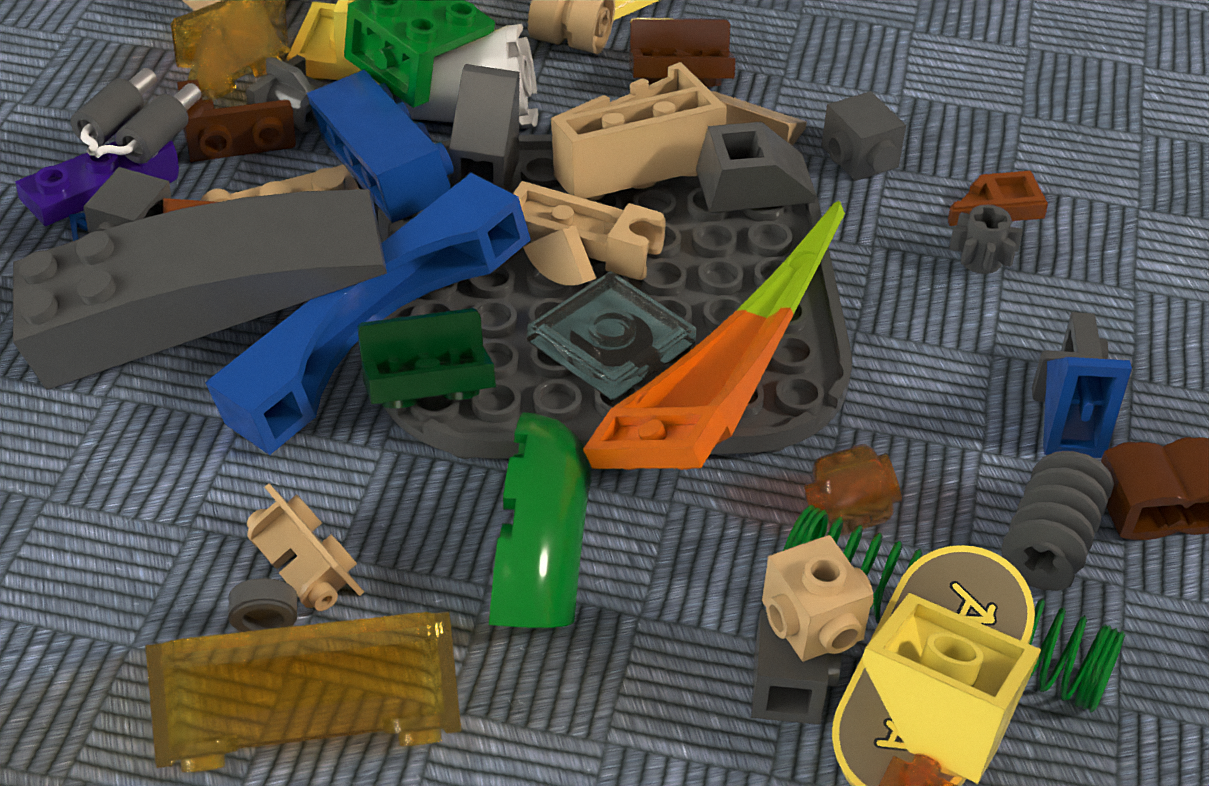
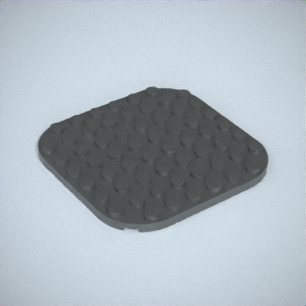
[378,135,852,459]

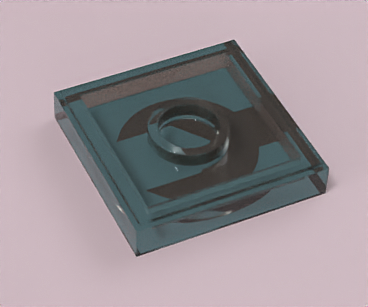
[527,271,697,401]

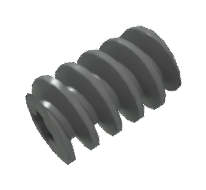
[1001,451,1114,591]

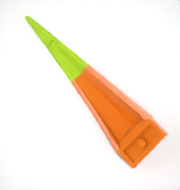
[583,201,845,470]

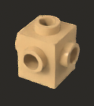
[762,535,874,662]

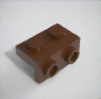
[629,18,736,87]

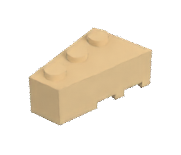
[551,62,726,201]

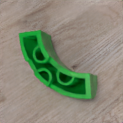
[488,412,592,628]

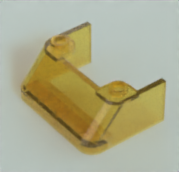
[145,610,461,772]

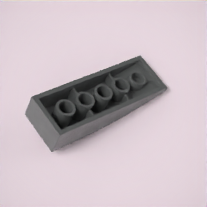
[13,189,387,390]

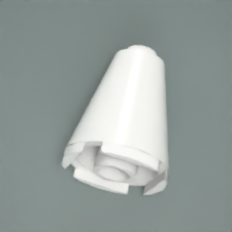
[393,24,538,129]

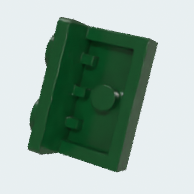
[357,308,496,409]

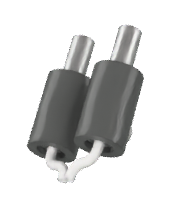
[71,68,202,164]

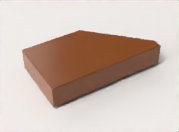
[947,171,1048,226]

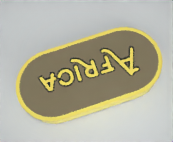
[832,545,1035,786]

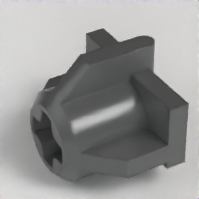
[246,55,324,133]

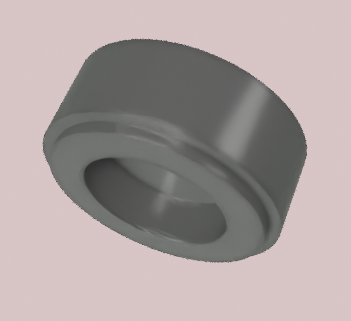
[228,578,297,636]

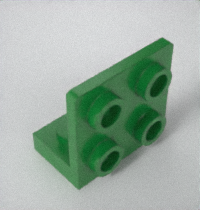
[344,0,495,108]

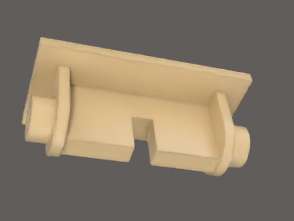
[247,483,364,611]

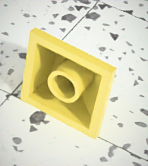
[862,593,1041,783]

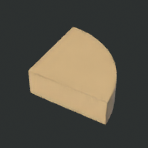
[523,225,596,286]

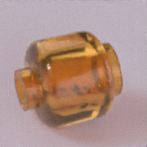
[803,444,902,536]

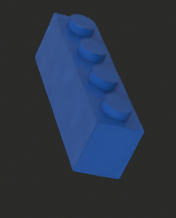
[306,70,454,223]

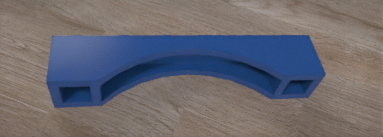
[205,173,531,455]

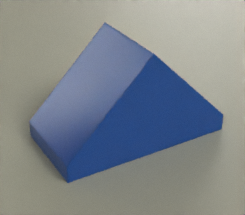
[1043,357,1132,458]

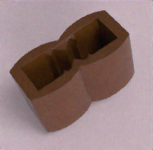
[1101,437,1209,540]

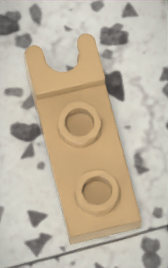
[513,181,665,280]

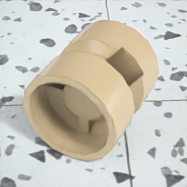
[528,0,615,55]

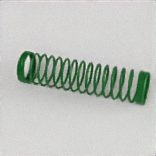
[783,505,1125,713]

